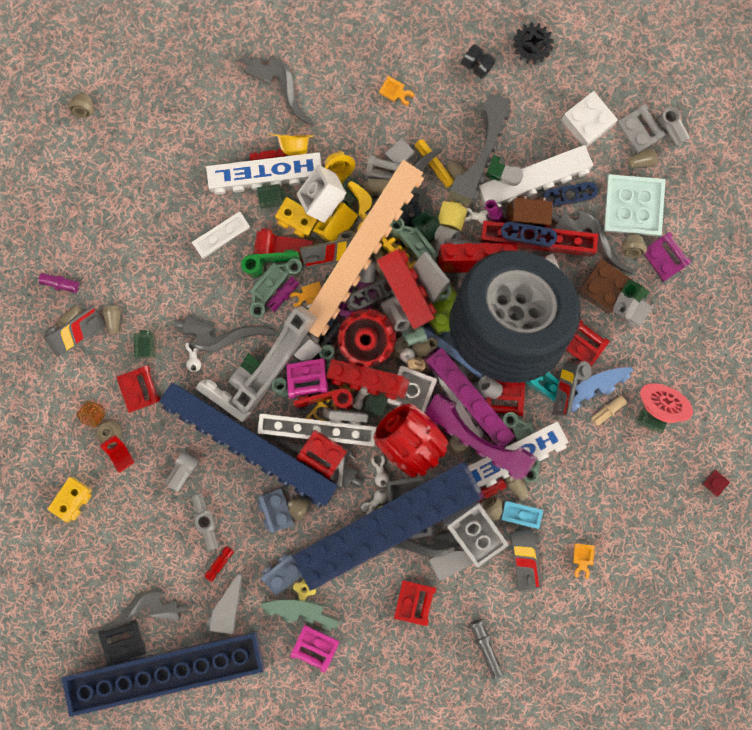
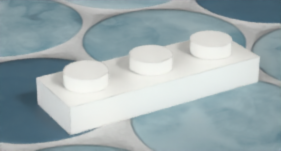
[192,212,251,259]
[196,379,251,422]

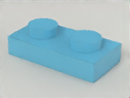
[501,501,543,529]

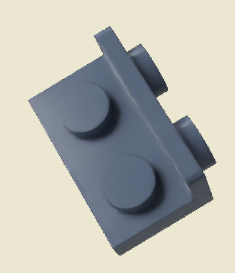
[257,488,294,533]
[260,553,301,596]

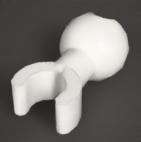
[464,207,492,224]
[186,343,201,372]
[400,348,416,368]
[353,389,369,410]
[371,456,390,487]
[361,489,388,515]

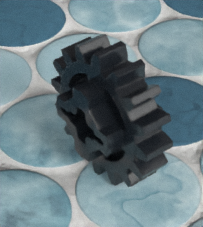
[513,22,554,65]

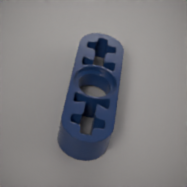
[543,182,598,207]
[501,222,557,247]

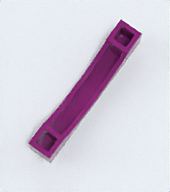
[423,347,515,448]
[425,393,537,480]

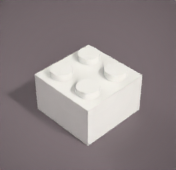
[562,91,618,148]
[297,165,346,223]
[387,366,437,413]

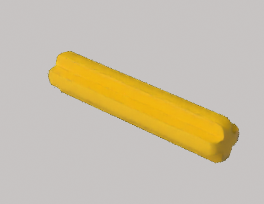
[414,139,454,188]

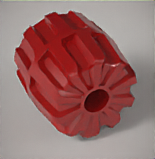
[338,309,396,367]
[373,403,448,478]

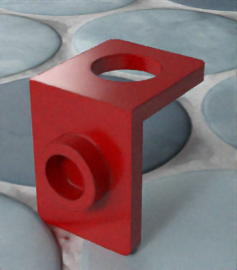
[100,435,134,473]

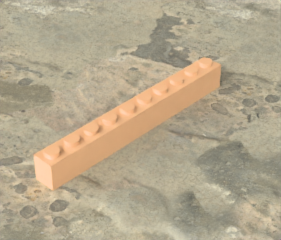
[308,160,424,337]

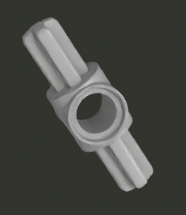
[191,494,218,550]

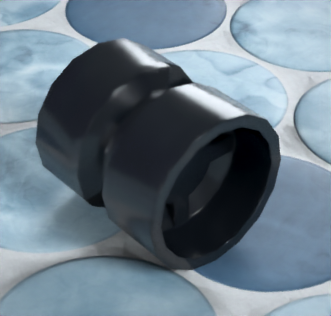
[461,44,496,79]

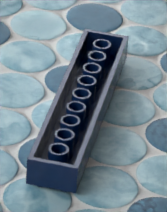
[159,382,339,507]
[292,463,485,591]
[61,631,265,717]

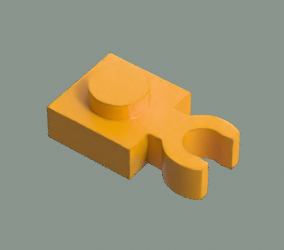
[379,76,414,106]
[290,282,322,307]
[573,543,595,578]

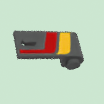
[300,230,356,269]
[43,305,106,356]
[552,361,591,416]
[510,529,542,591]

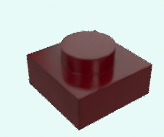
[702,470,730,497]

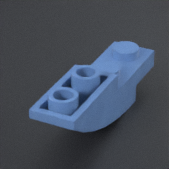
[571,367,633,412]

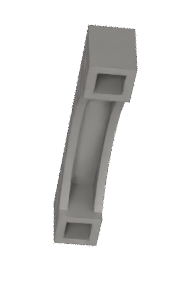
[232,306,317,413]

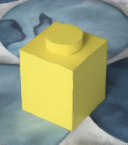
[437,200,468,231]

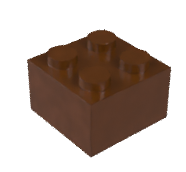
[506,196,553,228]
[577,259,633,315]

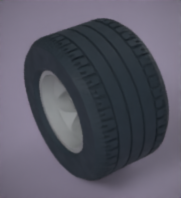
[449,250,581,383]

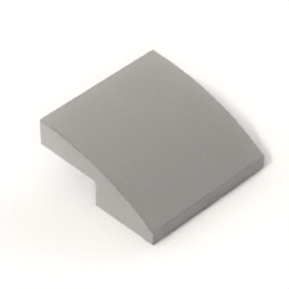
[413,252,450,304]

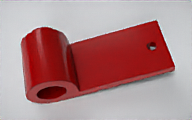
[253,228,314,263]
[293,389,354,411]

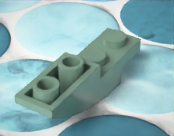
[261,598,339,630]

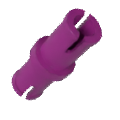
[485,199,506,223]
[38,273,79,293]
[266,276,300,312]

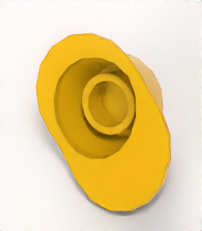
[268,133,313,156]
[325,151,356,186]

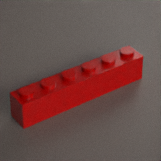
[480,221,598,257]

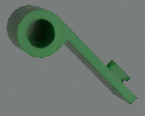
[241,250,302,278]

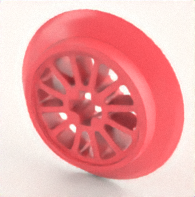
[640,383,693,423]

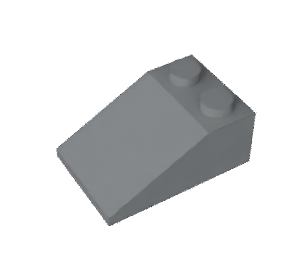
[443,502,509,568]

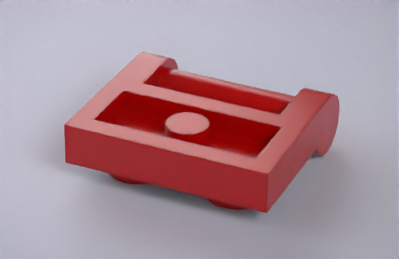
[565,319,610,367]
[116,365,161,413]
[485,380,525,417]
[296,429,347,480]
[394,580,437,626]

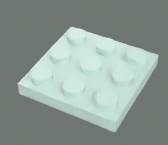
[604,174,666,236]

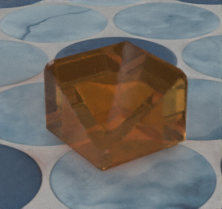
[76,400,106,428]

